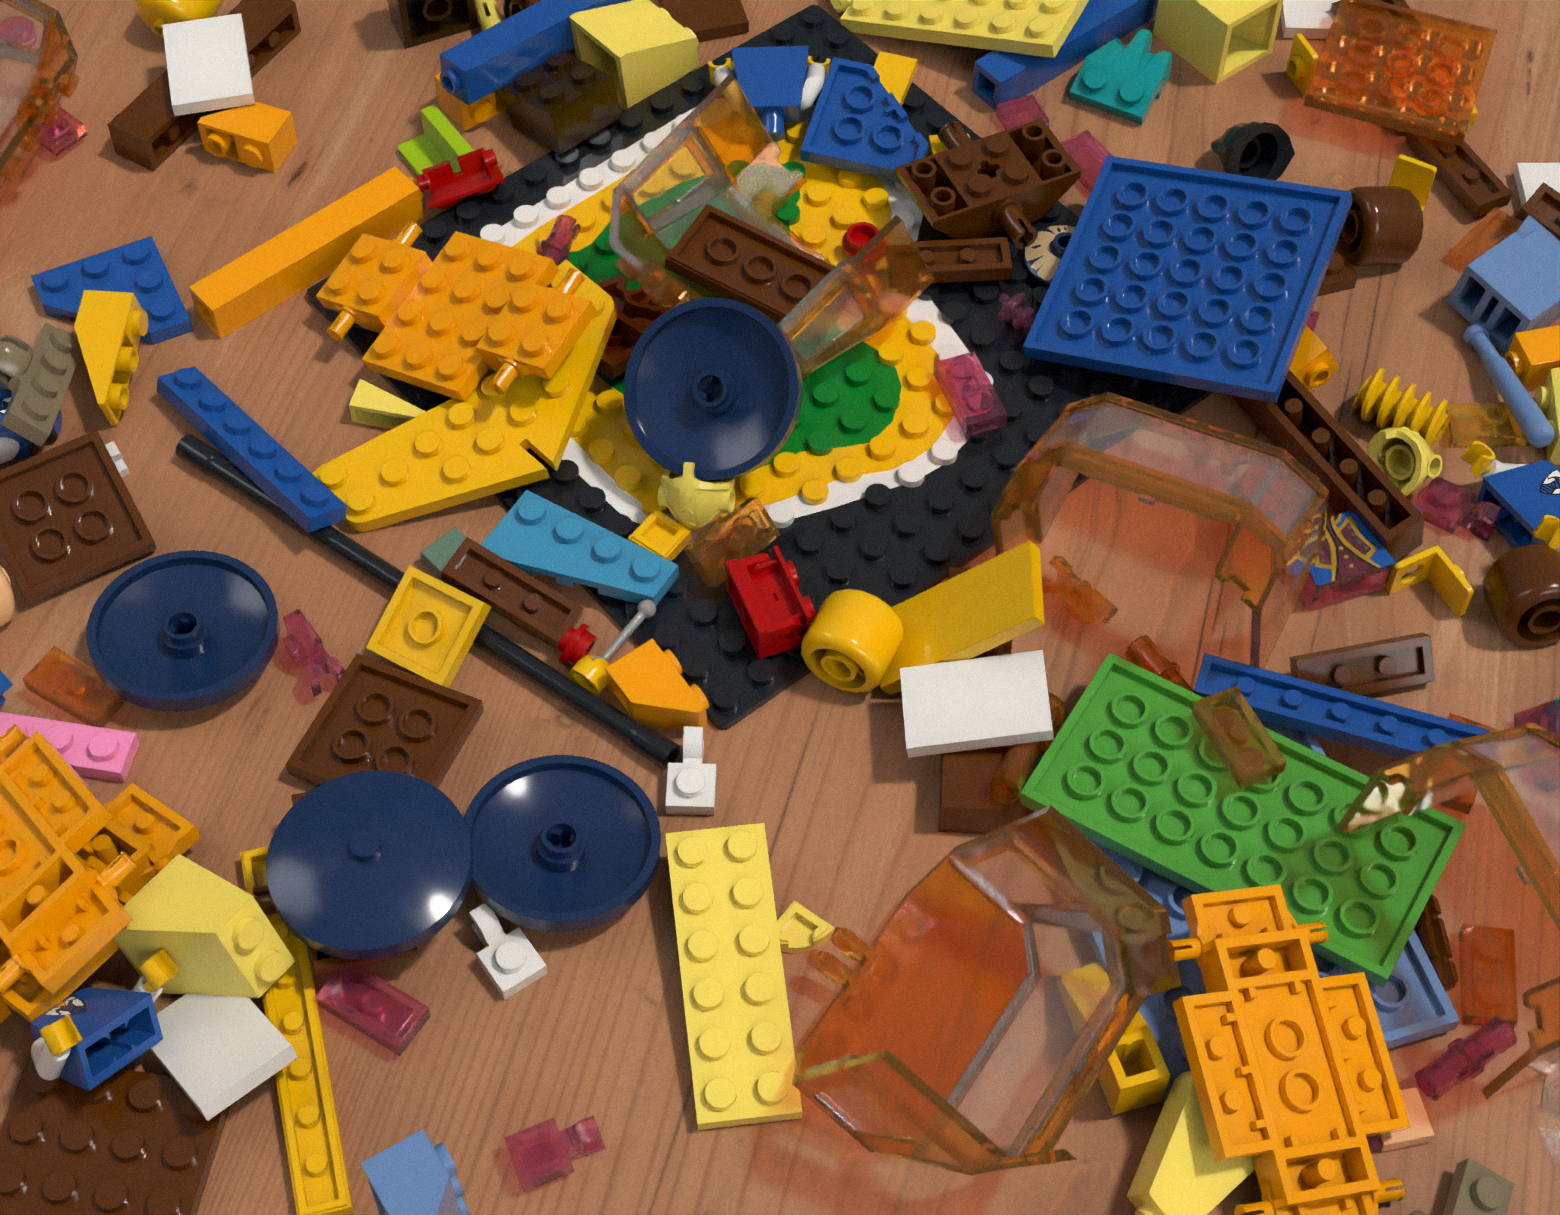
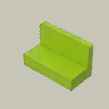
[398,104,474,176]

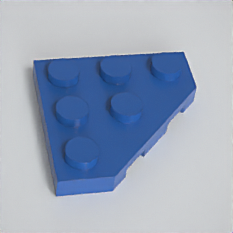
[800,57,928,182]
[31,236,193,345]

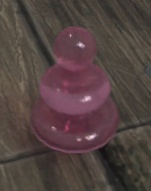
[998,293,1035,333]

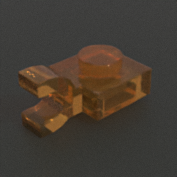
[1042,555,1119,624]

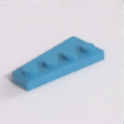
[481,490,679,605]

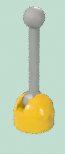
[569,599,656,696]

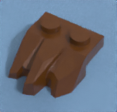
[597,275,670,380]

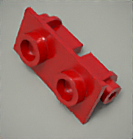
[416,147,505,210]

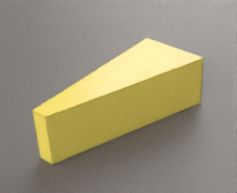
[349,379,426,429]

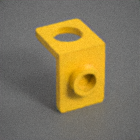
[1286,33,1343,98]
[1389,154,1437,213]
[1385,545,1474,617]

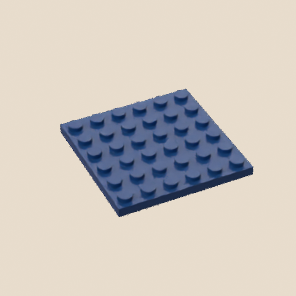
[1023,155,1352,403]

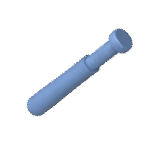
[1463,324,1555,448]

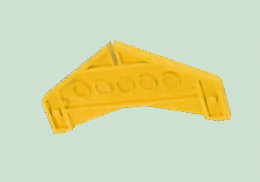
[312,260,617,532]

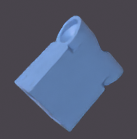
[1446,214,1560,353]

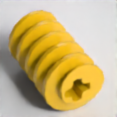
[1350,367,1451,451]

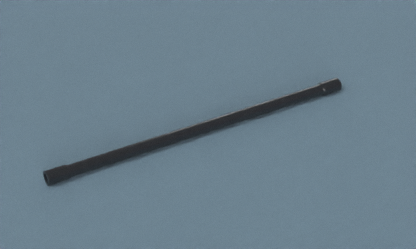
[176,434,680,770]

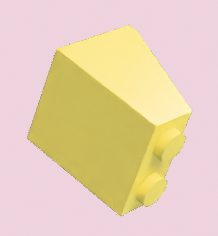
[569,0,700,110]
[1153,0,1283,85]
[113,854,295,998]

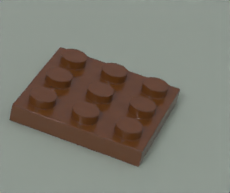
[0,430,156,605]
[286,654,484,788]

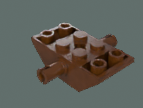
[895,118,1081,249]

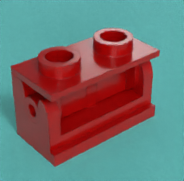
[725,545,816,659]

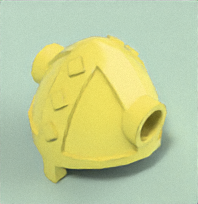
[1365,427,1443,496]
[658,462,735,532]

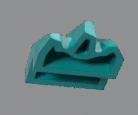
[1069,29,1173,125]

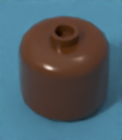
[1338,186,1424,266]
[1482,544,1560,647]

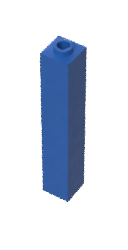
[439,0,632,105]
[972,0,1158,112]

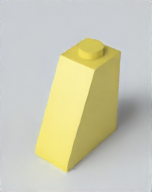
[1127,1071,1261,1215]

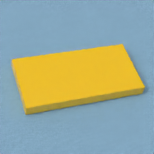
[880,540,1045,696]

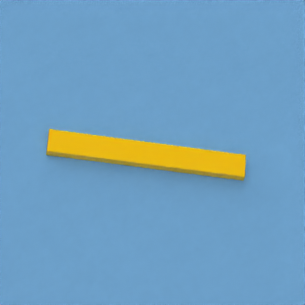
[240,846,354,1215]

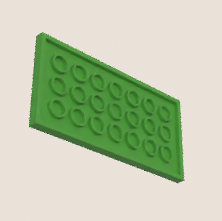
[1018,652,1467,988]

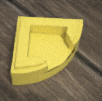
[777,900,834,953]

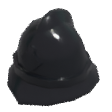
[1211,121,1295,180]

